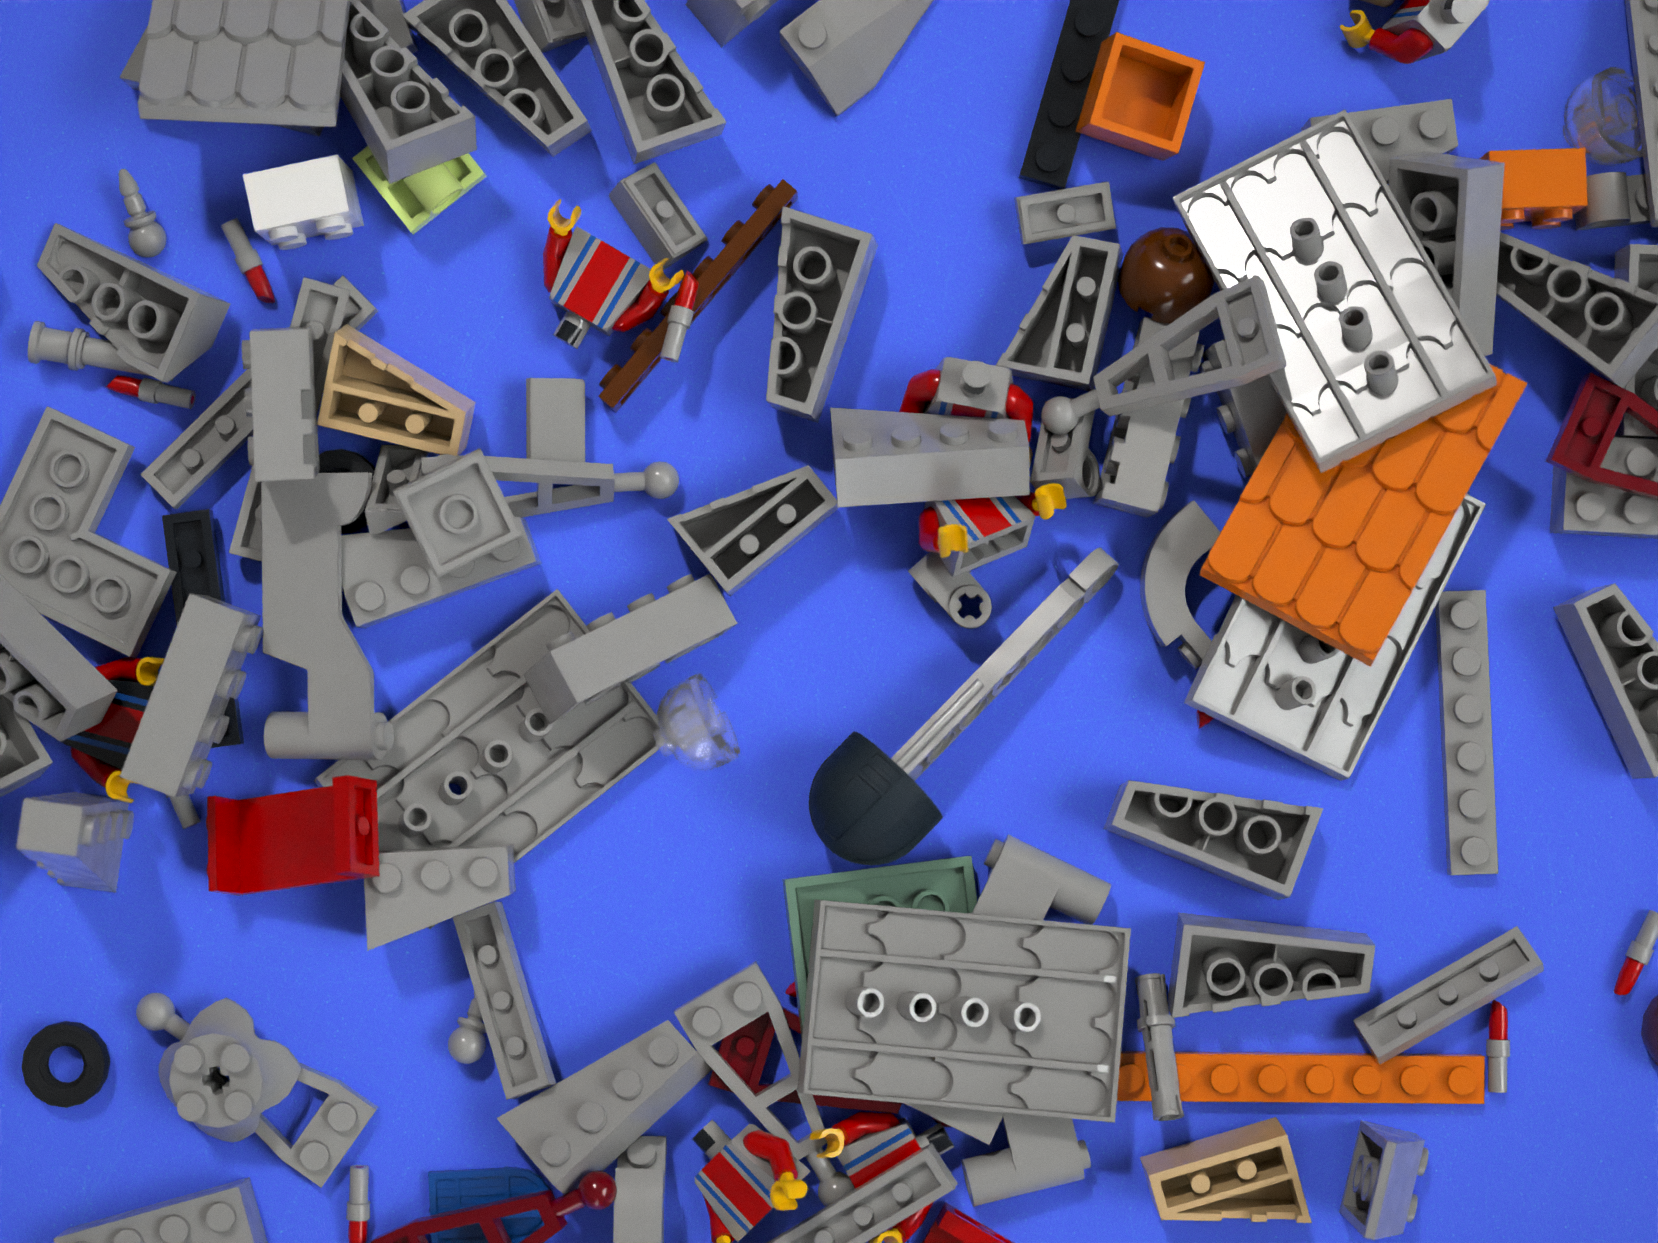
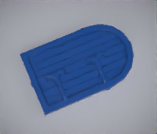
[428,1166,550,1243]

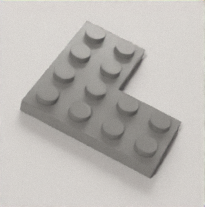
[0,406,177,658]

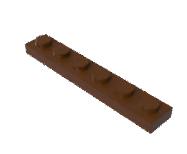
[598,179,798,413]

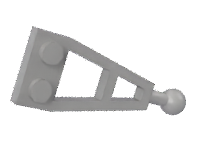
[1041,274,1288,434]
[421,454,679,517]
[674,961,856,1207]
[136,993,378,1188]

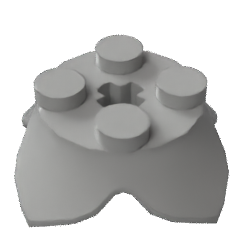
[158,997,302,1143]

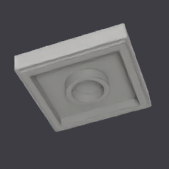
[392,448,523,579]

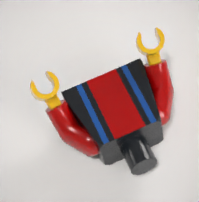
[61,657,165,804]

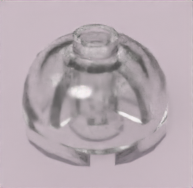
[1563,67,1643,166]
[653,673,740,771]

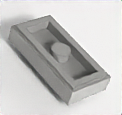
[1014,182,1116,245]

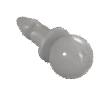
[118,169,167,258]
[448,991,487,1064]

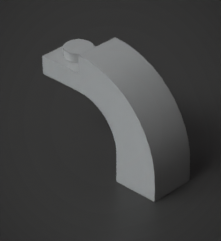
[1140,500,1221,670]
[613,1136,667,1243]

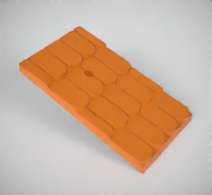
[1199,364,1527,667]

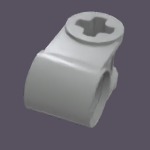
[908,552,992,629]

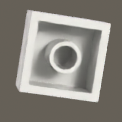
[243,154,364,250]

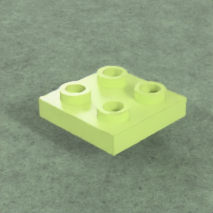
[352,146,487,235]

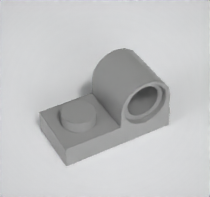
[1575,172,1651,230]
[1030,398,1100,499]

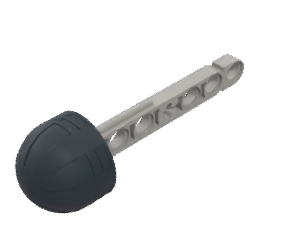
[809,547,1119,865]

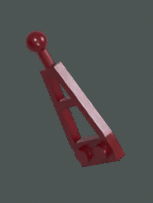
[1545,372,1658,499]
[708,1006,951,1127]
[370,1171,617,1243]

